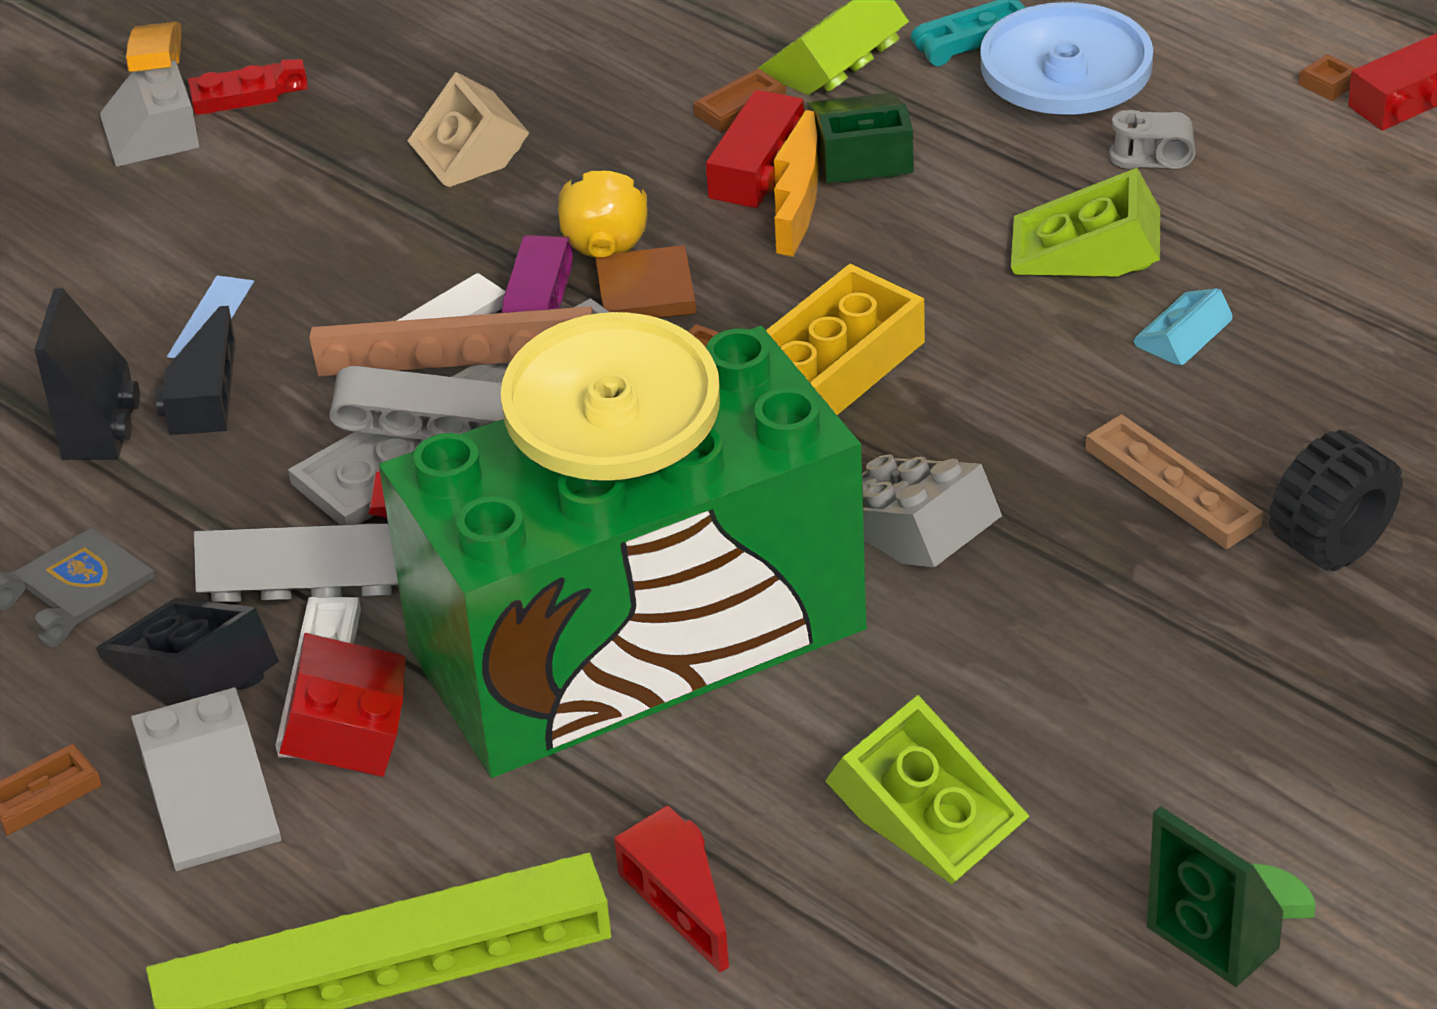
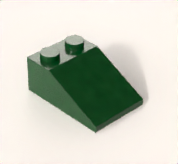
[1147,806,1283,988]

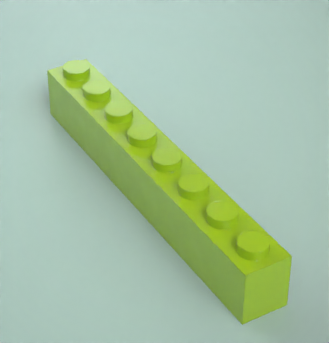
[146,852,611,1009]

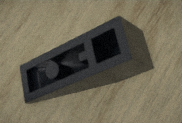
[156,305,236,435]

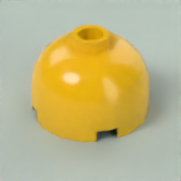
[558,171,647,258]

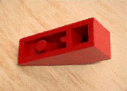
[614,805,729,973]

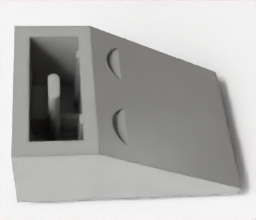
[862,455,1002,567]

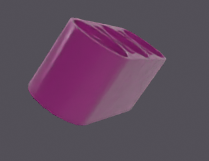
[502,235,573,313]

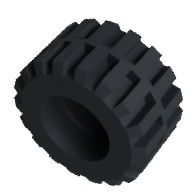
[1269,430,1403,571]

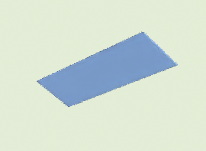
[167,275,254,358]

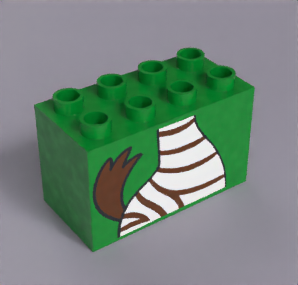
[379,325,867,778]

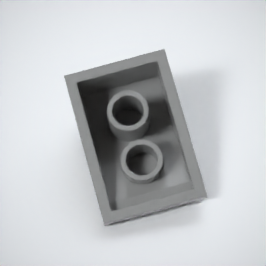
[131,688,282,871]

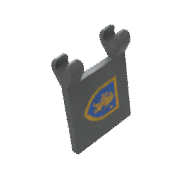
[0,527,155,647]

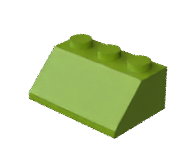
[757,0,909,95]

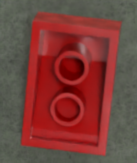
[279,632,406,777]

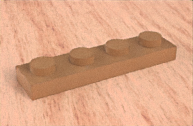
[1086,414,1263,550]

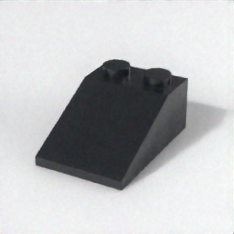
[34,288,140,460]
[96,598,280,706]

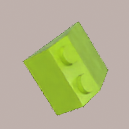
[1011,168,1160,277]
[825,695,1030,885]

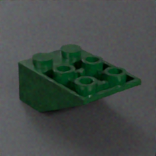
[807,92,914,183]

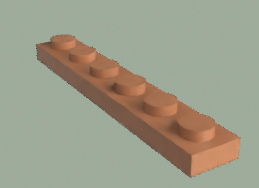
[309,306,593,376]

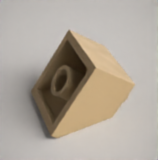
[408,72,529,187]

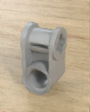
[1109,110,1196,169]

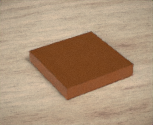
[595,245,696,318]

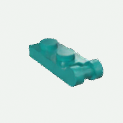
[910,0,1026,66]

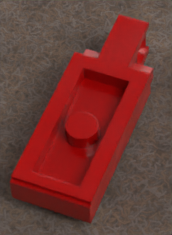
[188,59,308,115]

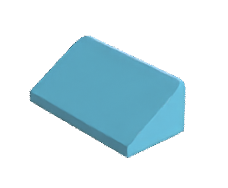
[1133,288,1233,365]

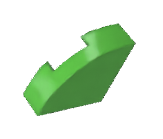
[1252,864,1316,919]

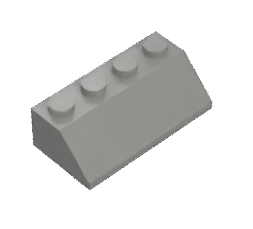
[194,523,398,602]

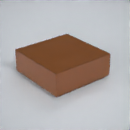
[1298,54,1356,101]

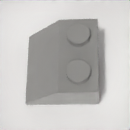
[100,60,200,167]

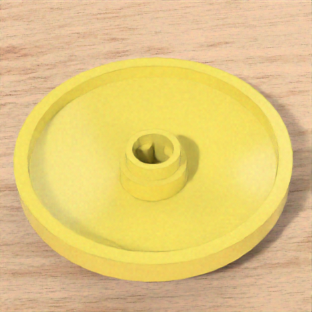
[501,312,720,480]

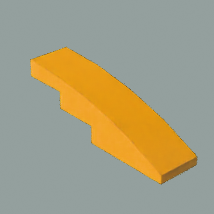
[126,22,182,72]
[774,110,819,257]

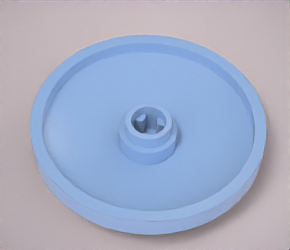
[980,2,1153,115]

